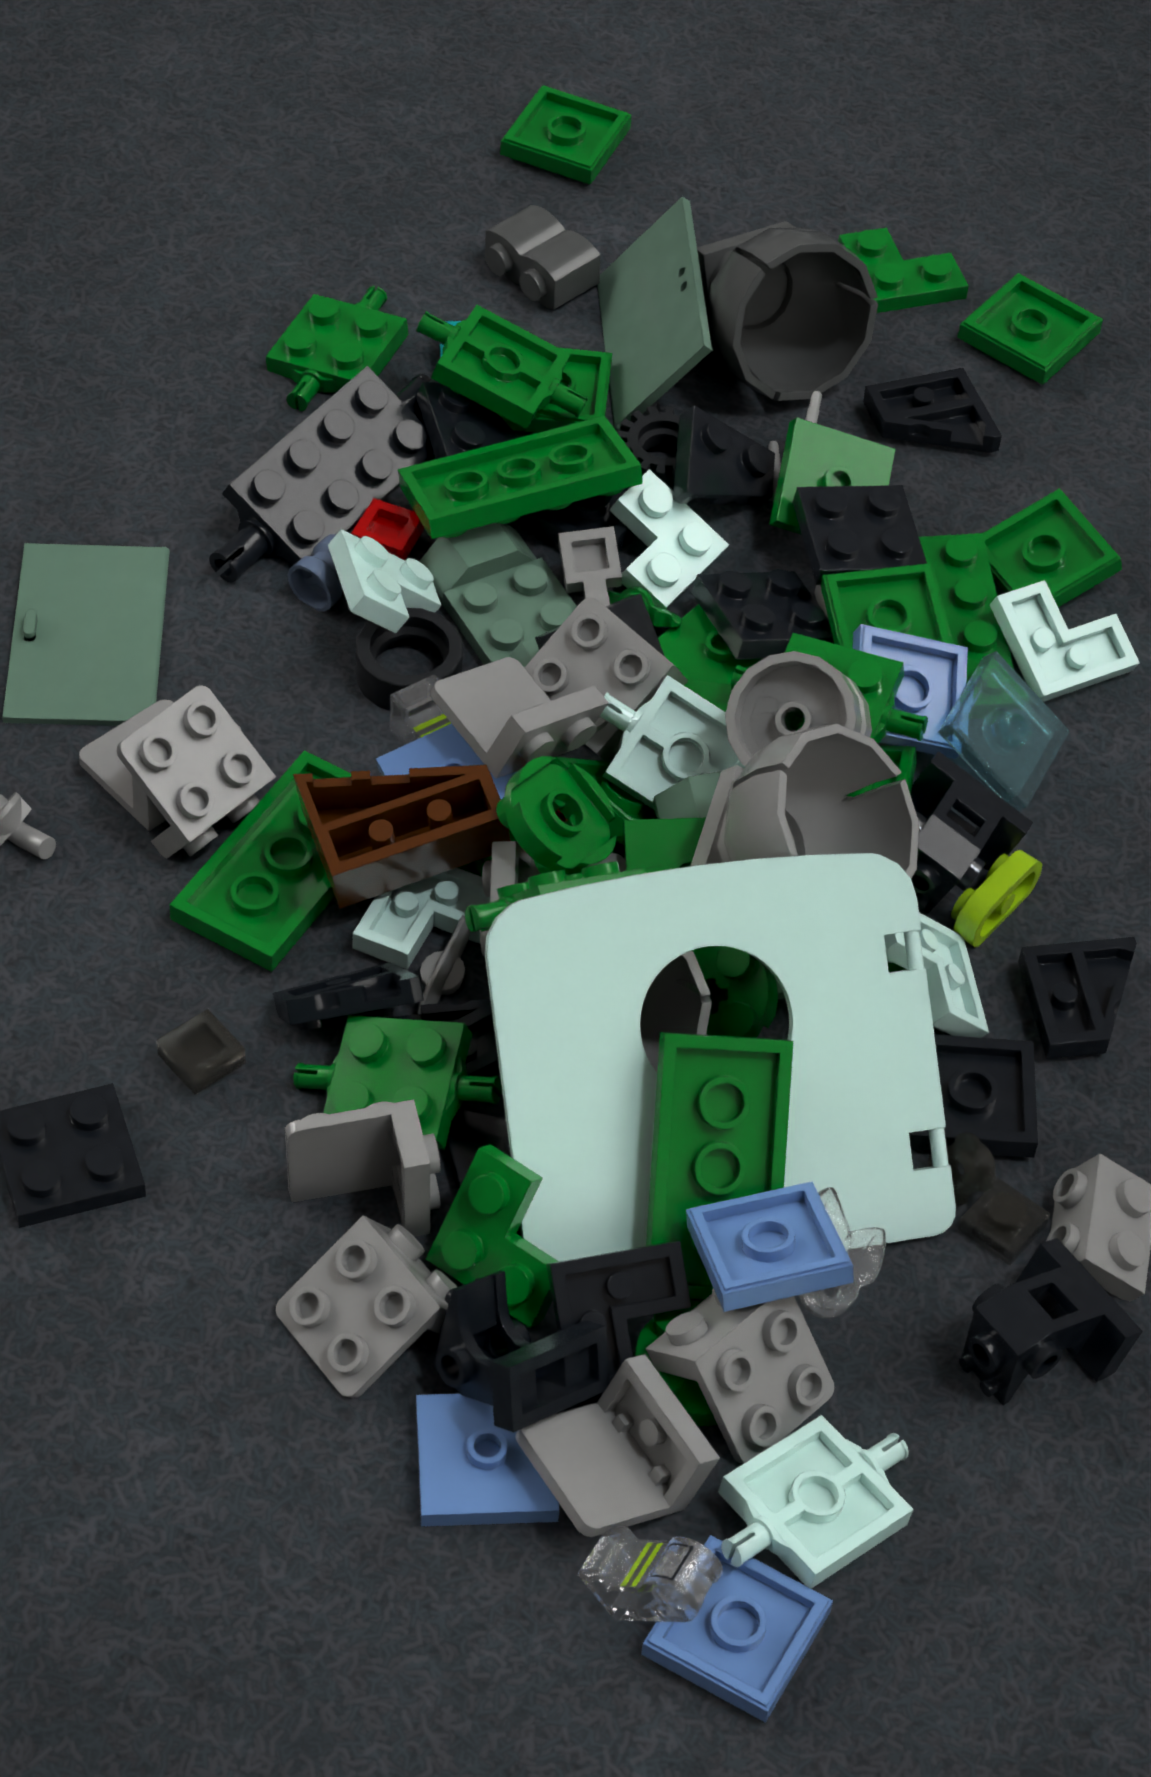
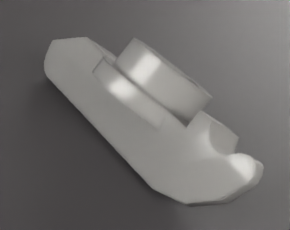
[417,915,470,1014]

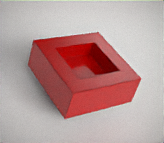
[351,498,424,560]

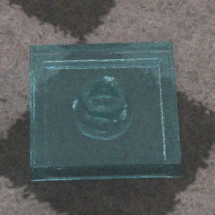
[938,651,1070,811]

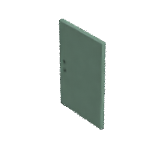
[597,196,712,431]
[2,543,170,726]

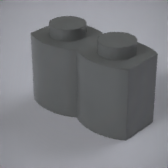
[484,205,601,309]

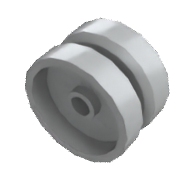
[725,651,872,766]

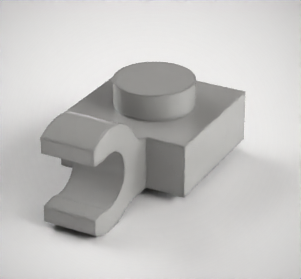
[558,526,622,607]

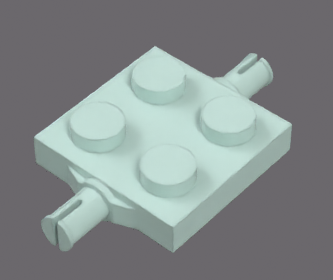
[600,675,745,810]
[718,1415,914,1589]

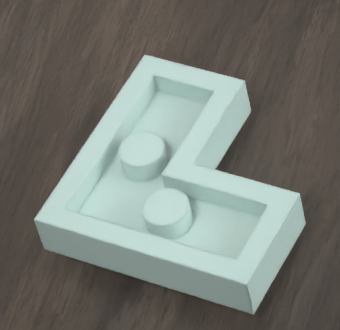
[610,469,729,609]
[328,529,441,633]
[990,580,1140,704]
[352,868,490,970]
[884,913,989,1038]

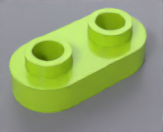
[951,850,1042,947]

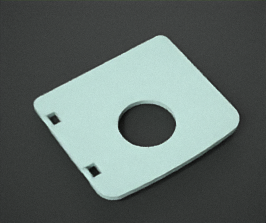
[485,853,956,1261]

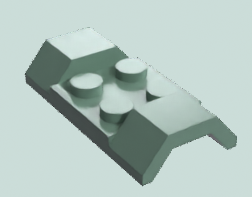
[419,523,577,667]

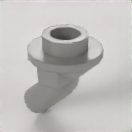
[0,792,56,859]

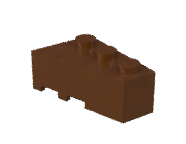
[293,765,510,909]

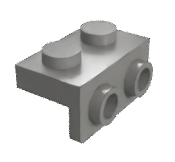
[1046,1154,1151,1301]

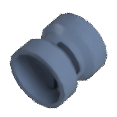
[288,534,343,612]

